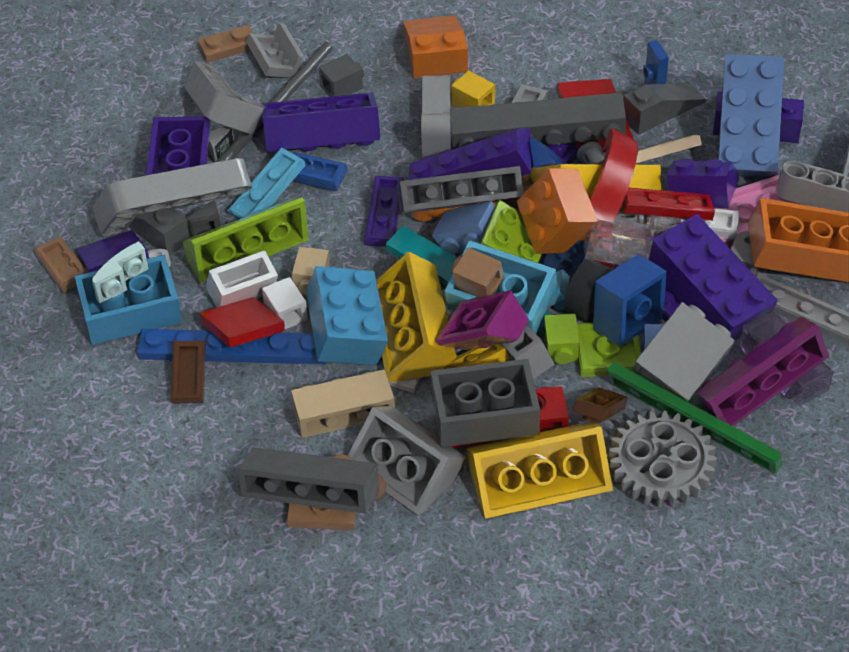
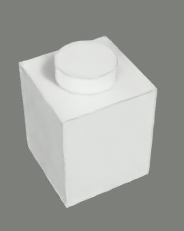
[262,277,308,329]

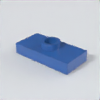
[643,40,669,85]
[293,152,348,191]

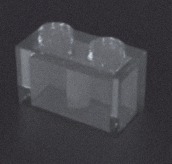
[584,219,653,265]

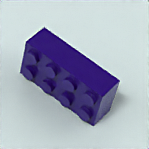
[645,214,778,340]

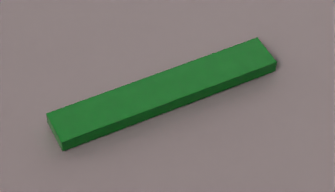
[607,361,782,474]

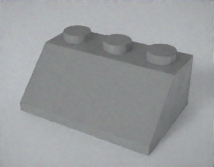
[348,406,466,515]

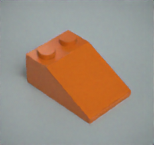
[403,15,468,78]

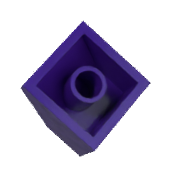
[667,159,740,208]

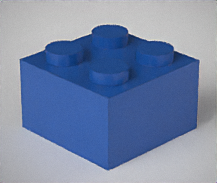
[593,254,667,347]

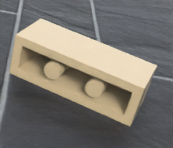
[291,369,395,438]

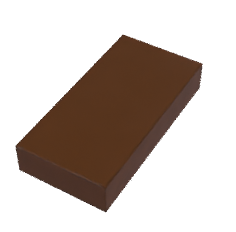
[171,341,206,404]

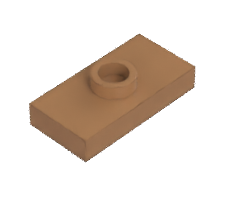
[34,236,88,293]
[287,503,356,530]

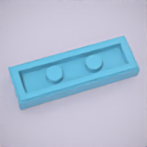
[227,147,306,220]

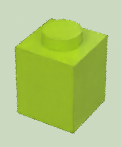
[544,314,579,364]

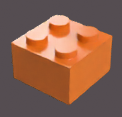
[516,168,598,254]

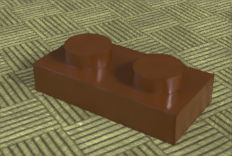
[573,387,628,423]

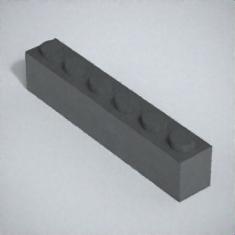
[450,92,626,149]

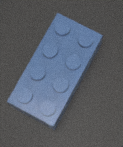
[718,54,785,178]

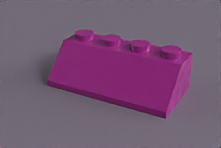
[696,316,829,426]

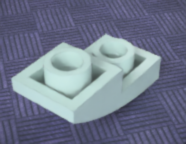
[92,241,149,304]

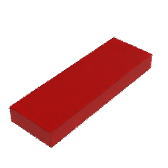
[622,187,715,221]

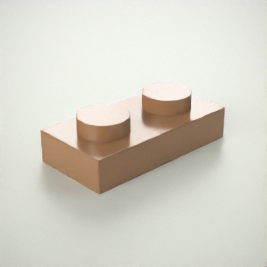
[198,25,253,63]

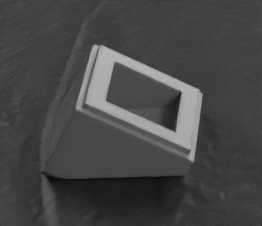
[189,200,221,237]

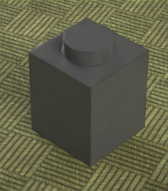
[319,54,364,96]

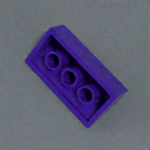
[261,92,380,154]
[409,127,531,180]

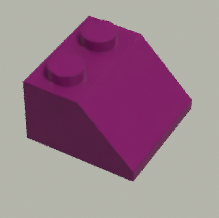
[435,290,529,350]

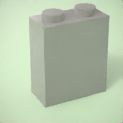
[634,302,735,402]

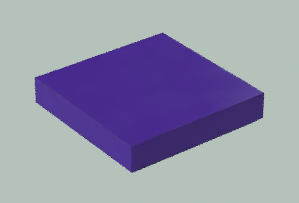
[76,230,149,273]

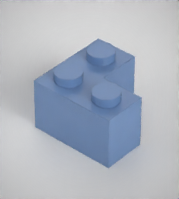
[432,201,495,255]

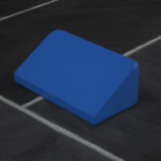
[529,138,565,168]

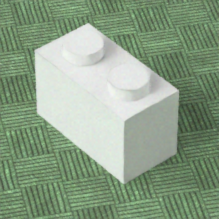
[206,250,278,308]

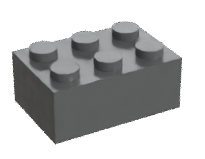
[431,359,540,447]

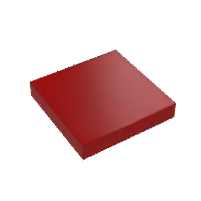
[199,297,285,348]

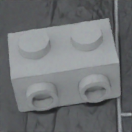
[246,23,303,78]

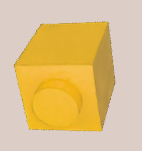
[451,70,495,108]

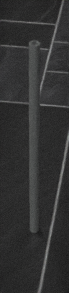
[191,42,333,205]

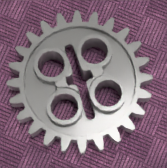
[609,411,717,507]

